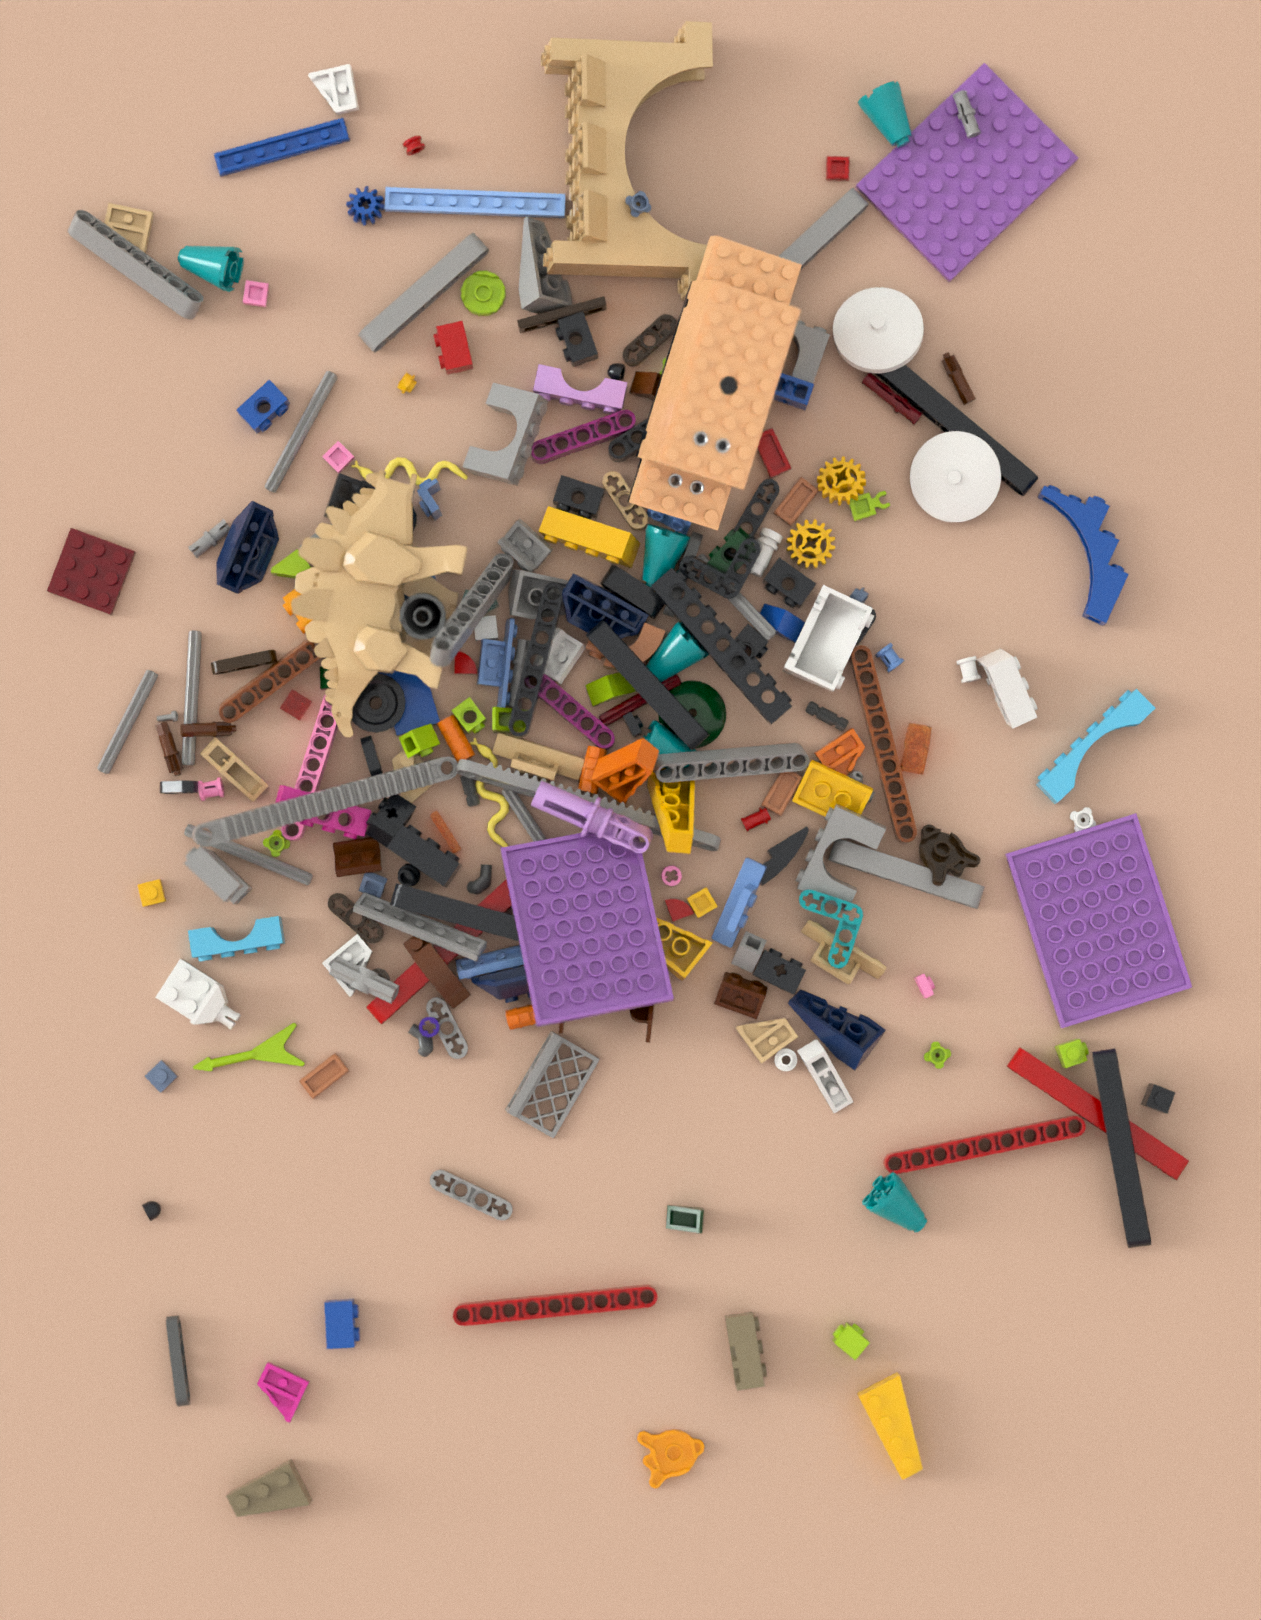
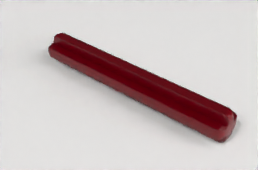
[599,674,681,726]

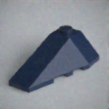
[788,989,886,1070]

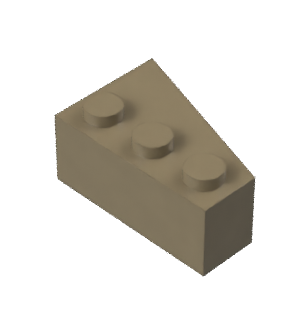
[725,1312,767,1391]
[226,1459,312,1517]

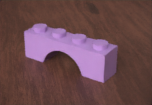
[533,364,627,414]

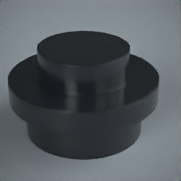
[398,864,420,886]

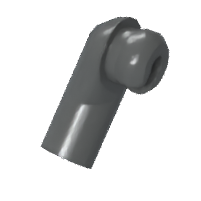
[467,864,492,895]
[408,1024,434,1057]

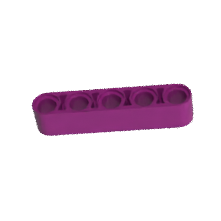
[531,410,636,464]
[525,674,615,750]

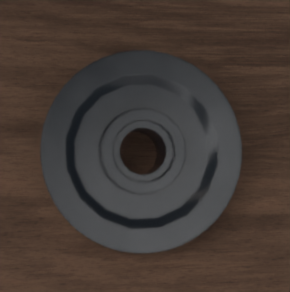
[352,673,406,733]

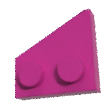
[257,1362,309,1423]

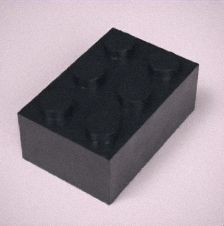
[387,824,462,888]

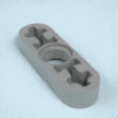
[426,997,468,1059]

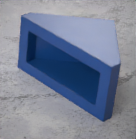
[760,603,805,643]

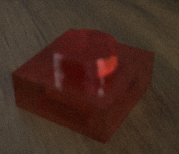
[280,689,312,721]

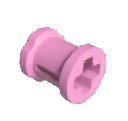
[198,777,225,801]

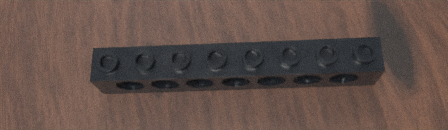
[651,568,792,726]

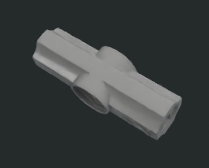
[329,957,400,1004]

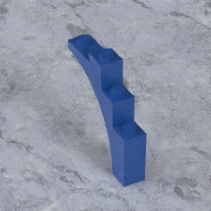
[1037,485,1129,626]

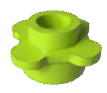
[263,830,290,857]
[924,1042,951,1069]

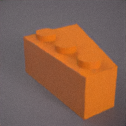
[591,738,659,804]

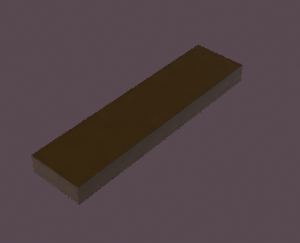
[517,296,607,333]

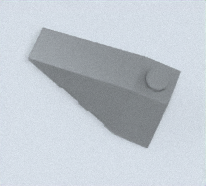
[519,217,572,314]
[508,569,605,619]

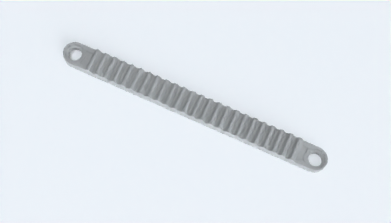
[192,756,458,847]
[456,759,721,851]

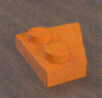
[814,728,865,776]

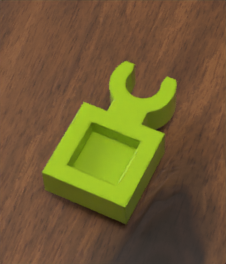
[849,491,890,522]

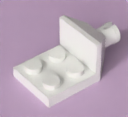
[155,959,241,1030]

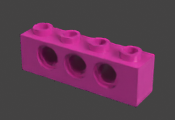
[275,785,372,839]

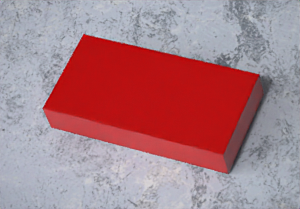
[757,428,791,478]

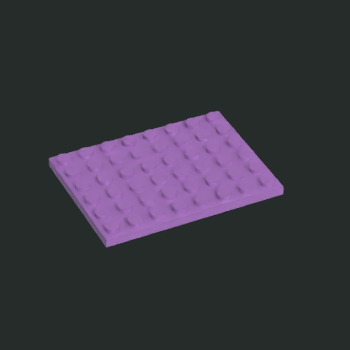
[856,63,1078,282]
[1005,813,1192,1028]
[500,828,674,1027]

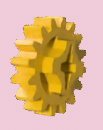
[817,457,866,506]
[786,519,835,569]

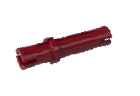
[862,373,923,425]

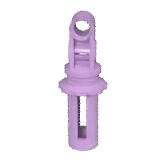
[531,781,653,853]

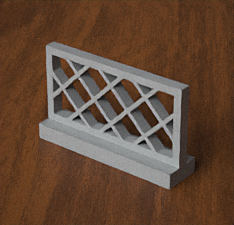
[505,1031,600,1139]

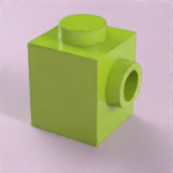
[399,723,440,758]
[1055,1039,1089,1068]
[832,1323,870,1360]

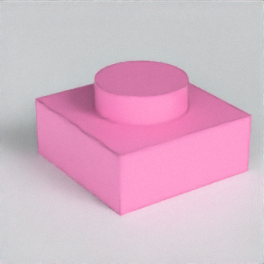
[243,280,269,307]
[322,441,355,474]
[914,974,935,998]

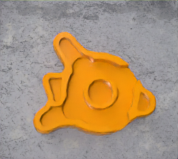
[637,1429,705,1489]

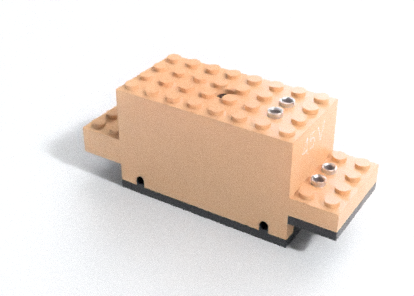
[627,236,802,530]

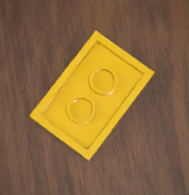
[792,760,873,817]

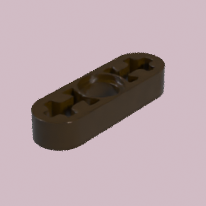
[623,314,676,367]
[211,650,277,675]
[328,893,384,943]

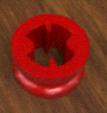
[403,135,425,156]

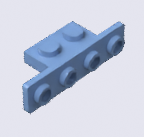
[477,618,518,708]
[712,858,767,948]

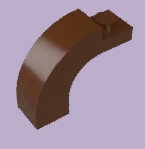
[403,936,471,1009]

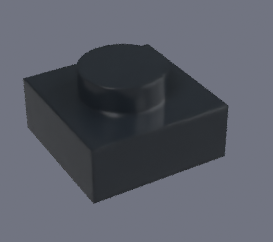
[623,712,643,738]

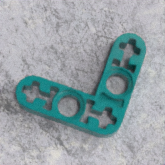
[799,889,863,968]

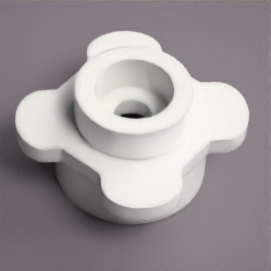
[1070,807,1096,832]

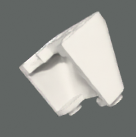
[783,585,874,692]

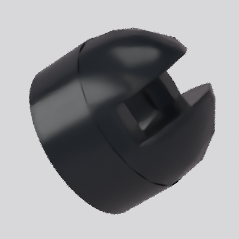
[608,363,625,381]
[142,1201,161,1221]

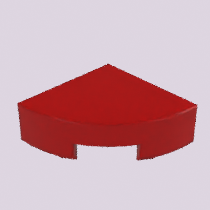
[454,651,477,675]
[665,899,694,922]

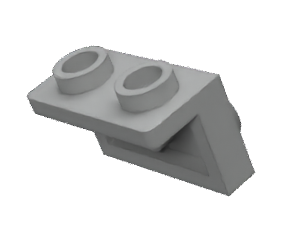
[497,519,553,572]

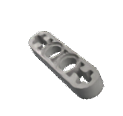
[430,1169,513,1221]

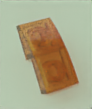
[900,723,932,774]

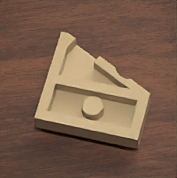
[104,203,154,253]
[735,1018,798,1064]

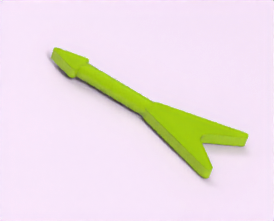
[193,1023,305,1071]

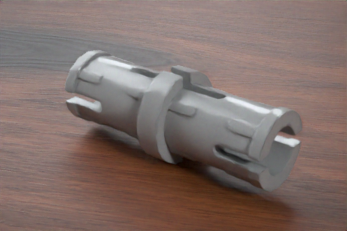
[953,90,981,138]
[188,519,230,558]

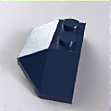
[216,501,279,594]
[562,573,649,638]
[471,966,530,1003]

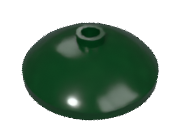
[658,681,726,748]

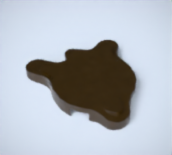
[919,824,981,886]

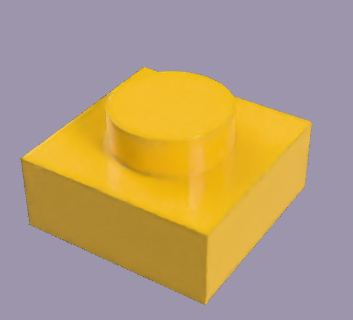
[137,879,166,907]
[687,887,718,918]

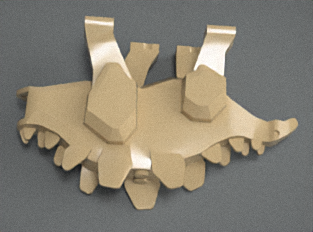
[291,470,468,738]

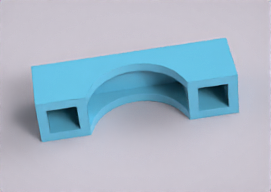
[188,916,285,962]

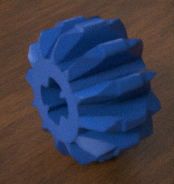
[346,186,385,226]

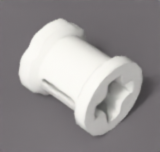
[956,656,982,683]

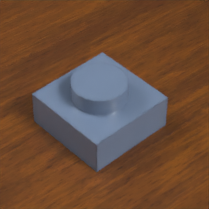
[359,872,388,898]
[145,1060,178,1093]

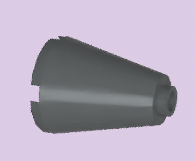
[400,593,446,640]

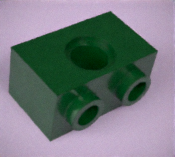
[707,527,757,579]

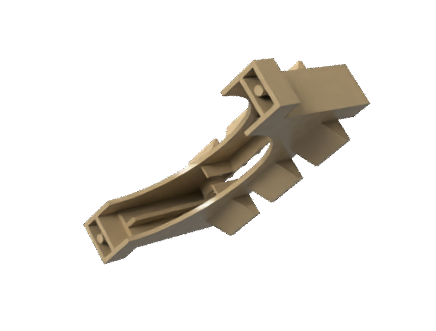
[541,21,713,300]

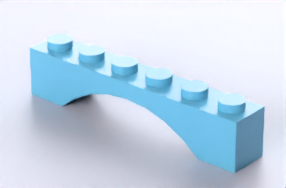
[1036,689,1156,804]

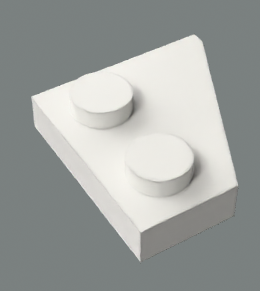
[308,64,359,115]
[322,934,373,997]

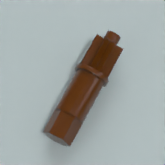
[941,352,976,405]
[180,721,236,737]
[155,722,184,776]

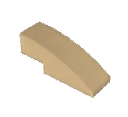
[200,737,268,802]

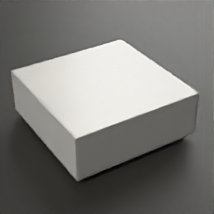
[474,615,498,641]

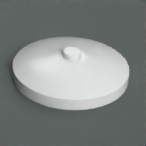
[833,287,924,373]
[910,431,1001,522]

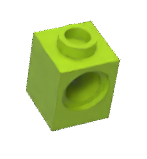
[451,697,487,734]

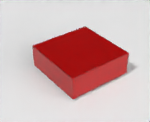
[826,156,849,181]

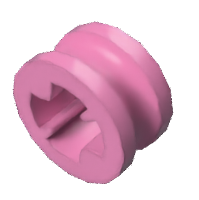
[661,866,682,886]

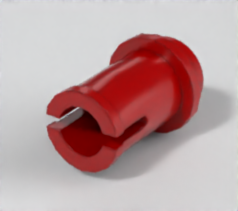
[741,807,771,832]

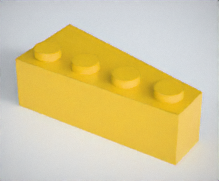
[539,506,641,569]
[647,768,695,854]
[656,917,713,981]
[857,1372,923,1480]

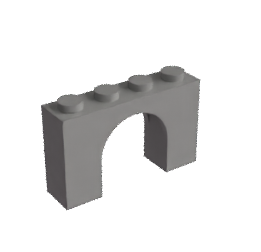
[792,320,830,383]
[462,383,548,486]
[795,804,886,911]
[184,846,252,905]

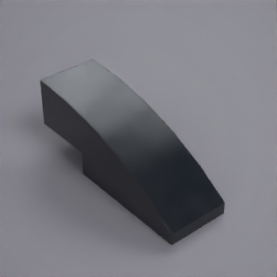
[760,826,809,886]

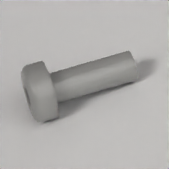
[157,711,178,722]

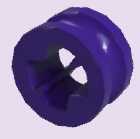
[419,1017,440,1037]

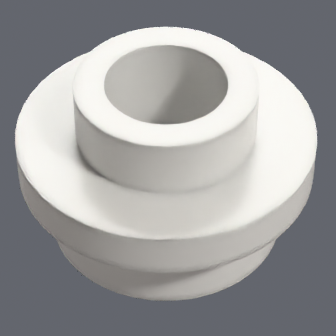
[774,1048,797,1071]

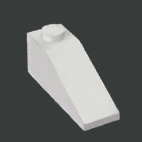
[797,1039,853,1113]

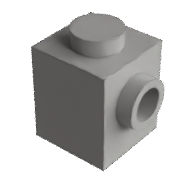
[731,931,767,973]

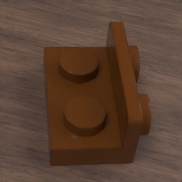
[333,837,382,877]
[714,972,768,1019]

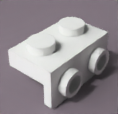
[533,628,586,684]

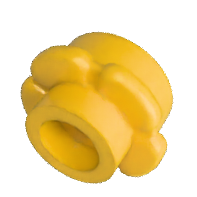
[397,372,417,394]

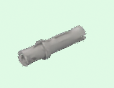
[508,639,530,709]

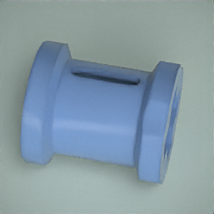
[875,643,905,673]

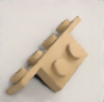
[492,732,585,781]
[801,920,887,985]

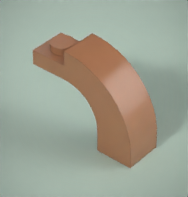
[586,623,666,670]

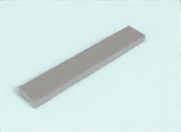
[353,892,487,962]

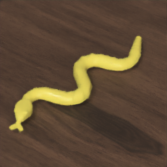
[352,457,468,486]
[470,738,509,847]

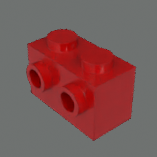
[433,320,474,375]

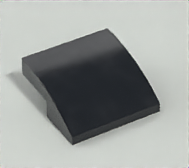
[324,473,376,518]

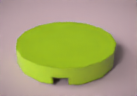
[461,271,506,316]

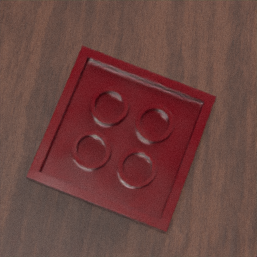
[47,528,136,615]

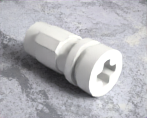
[745,527,783,577]

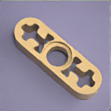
[603,471,648,530]

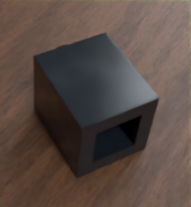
[1141,1083,1176,1114]

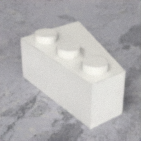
[977,648,1037,729]

